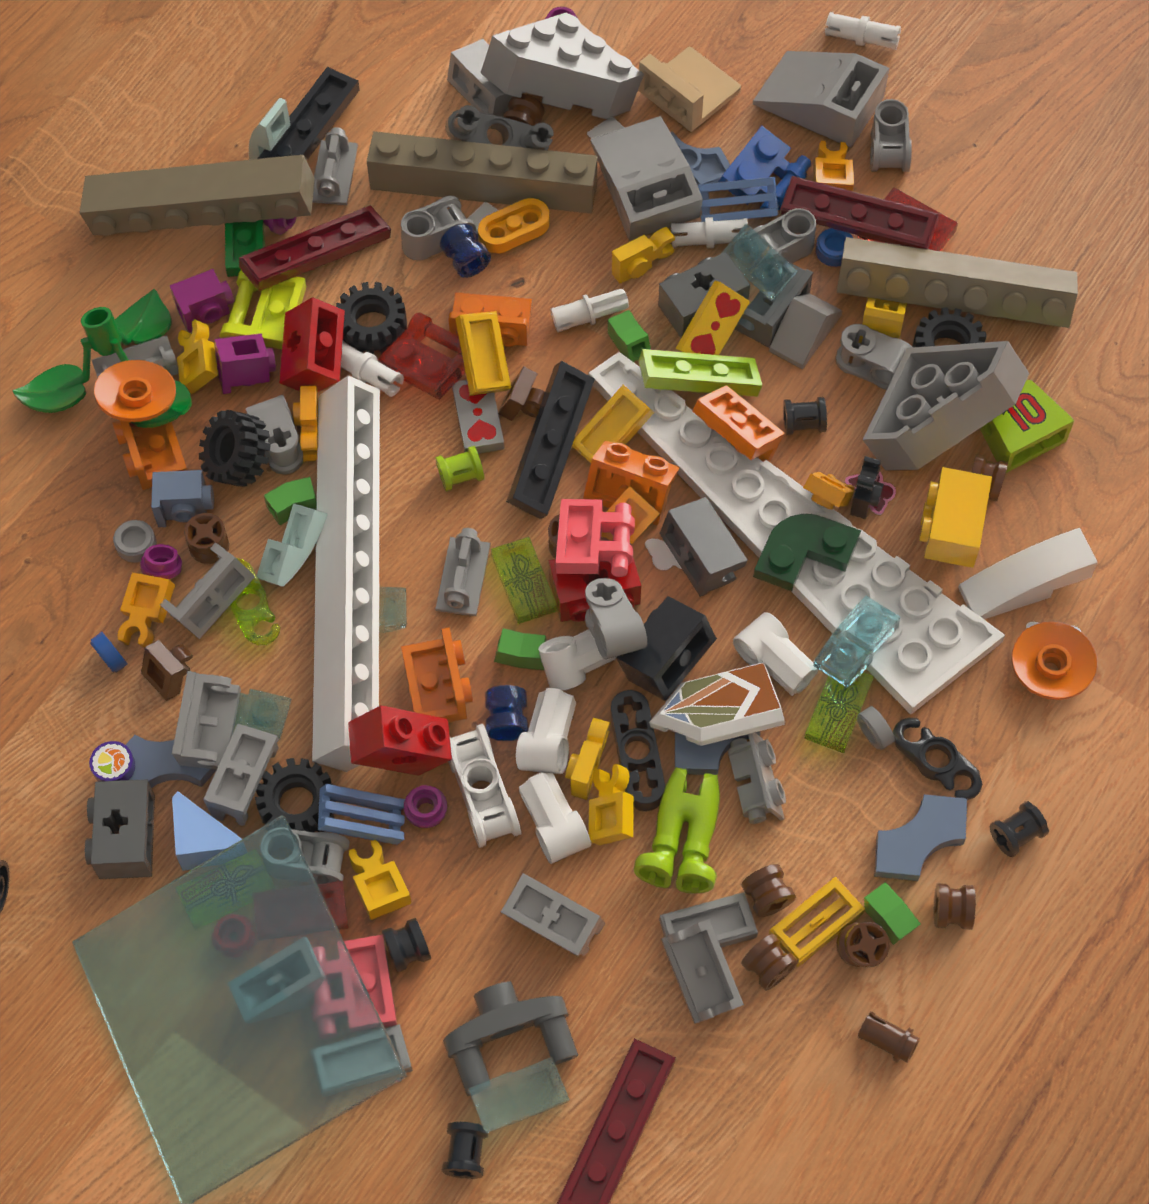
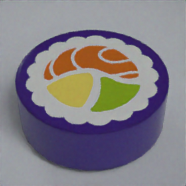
[89,741,135,782]

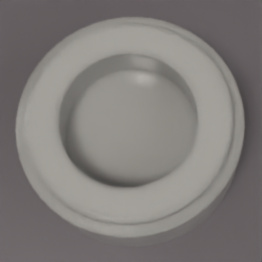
[113,520,157,562]
[857,706,895,750]

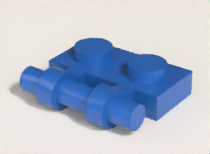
[718,126,811,217]

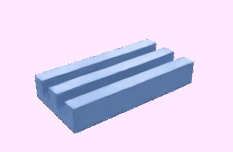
[698,177,778,222]
[318,784,405,845]

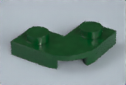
[753,514,861,591]

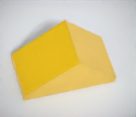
[859,297,907,343]

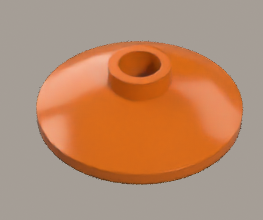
[94,360,176,422]
[1012,622,1097,700]

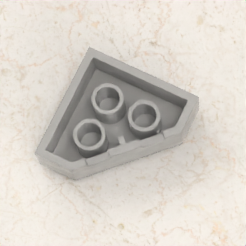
[480,13,644,119]
[863,341,1029,470]

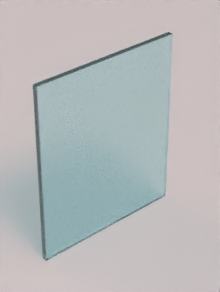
[72,815,407,1204]

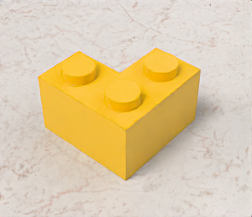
[919,467,992,568]

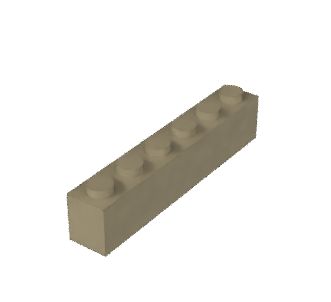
[367,131,597,214]
[79,155,315,236]
[836,237,1078,328]

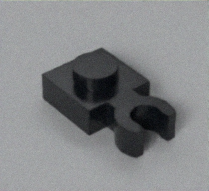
[850,456,884,519]

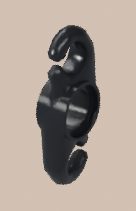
[893,717,983,800]

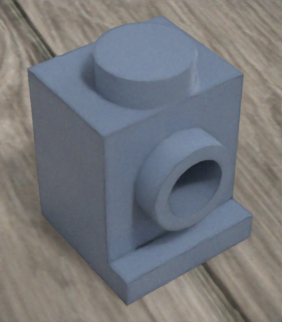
[151,470,214,527]

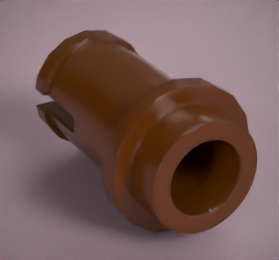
[858,1011,920,1063]

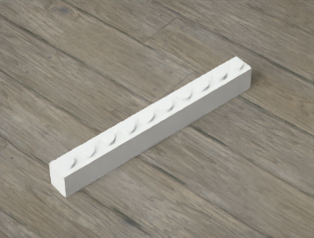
[312,376,380,772]

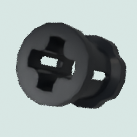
[783,397,827,435]
[989,801,1049,857]
[442,1122,489,1179]

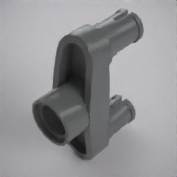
[445,105,554,150]
[443,981,578,1096]

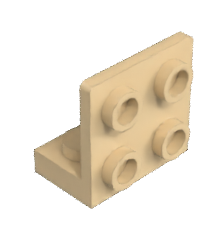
[639,47,741,132]

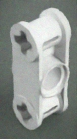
[448,723,521,848]

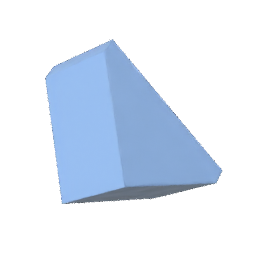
[172,791,250,871]

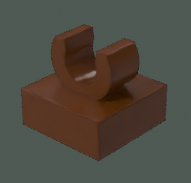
[498,366,545,421]
[141,640,193,701]

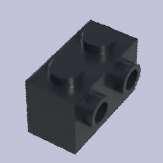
[616,596,717,701]

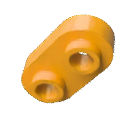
[478,198,550,253]

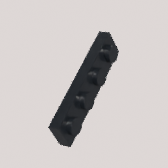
[257,67,360,160]
[506,361,595,519]

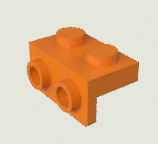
[112,420,187,490]
[401,627,473,722]

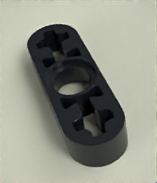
[611,690,665,811]

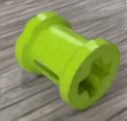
[435,445,485,491]

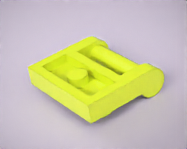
[219,270,307,349]

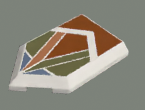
[649,662,785,746]

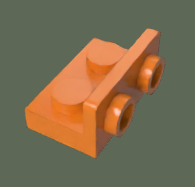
[448,292,532,347]
[692,385,785,462]
[583,441,679,526]

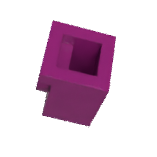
[169,269,235,334]
[215,333,276,394]

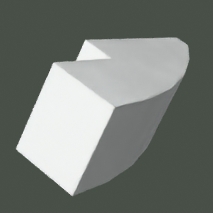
[958,528,1098,619]

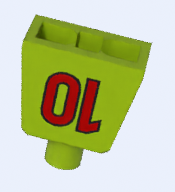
[980,380,1074,473]

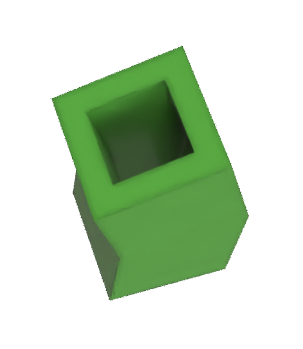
[608,310,651,362]
[264,477,317,525]
[494,628,547,670]
[864,882,920,945]

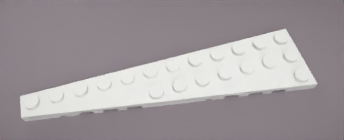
[588,352,1005,715]

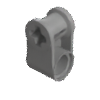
[870,99,912,172]
[401,196,476,260]
[741,208,816,277]
[836,324,913,390]
[245,395,303,475]
[585,578,647,660]
[262,828,350,888]

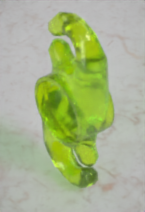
[230,558,281,646]

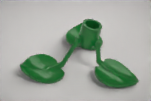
[13,289,192,428]

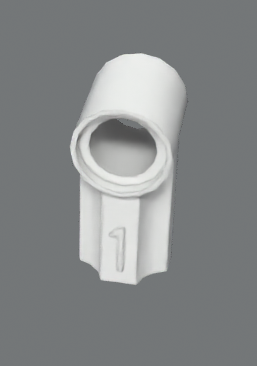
[733,612,819,696]
[538,629,617,691]
[516,688,576,774]
[519,772,591,864]

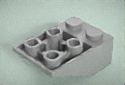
[753,51,889,148]
[590,116,703,241]

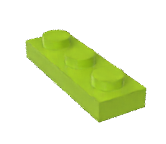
[638,349,762,397]

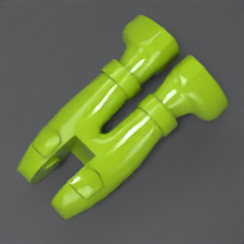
[634,767,720,893]

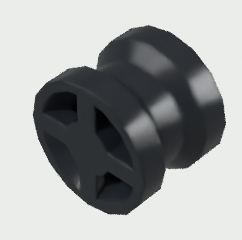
[382,918,431,972]

